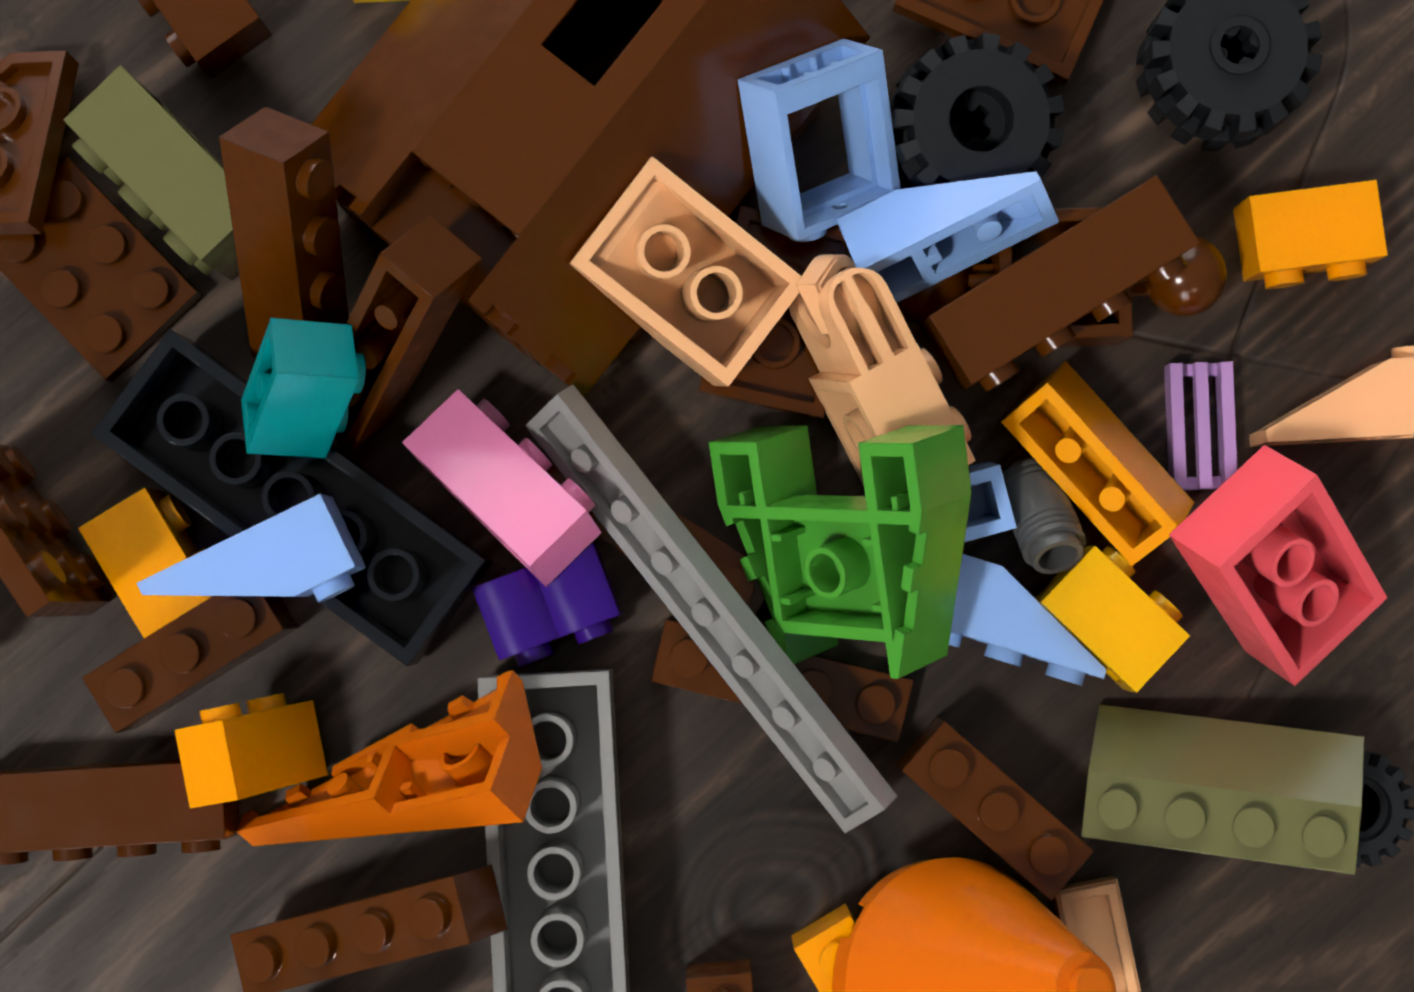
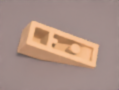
[1249,345,1414,447]

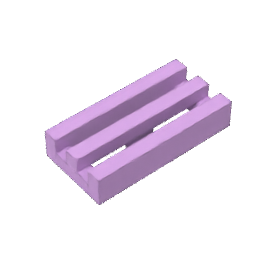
[1164,361,1237,490]

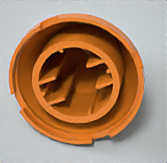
[832,857,1116,992]

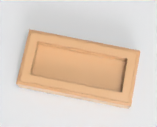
[1054,876,1141,992]

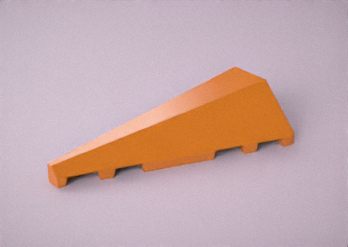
[236,670,542,846]

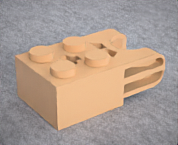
[789,268,976,486]

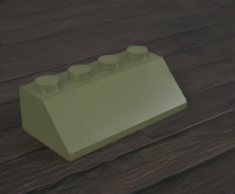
[1081,704,1364,875]

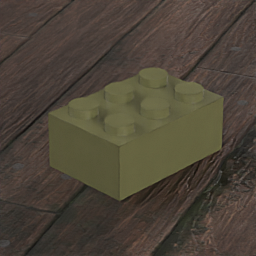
[63,65,239,281]

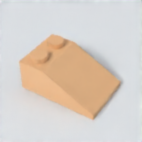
[569,156,801,387]

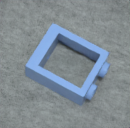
[737,38,901,242]

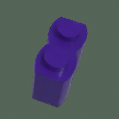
[472,542,623,667]

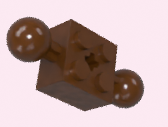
[897,207,1227,348]

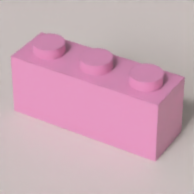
[402,389,602,587]

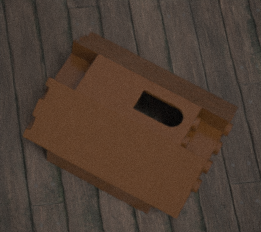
[311,0,870,397]

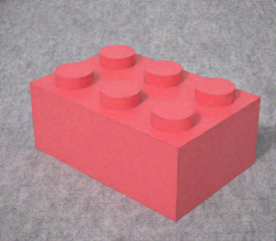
[1169,445,1388,686]

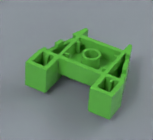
[708,425,972,679]

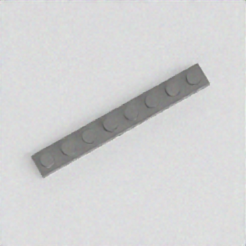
[525,384,898,833]

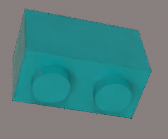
[241,318,366,458]

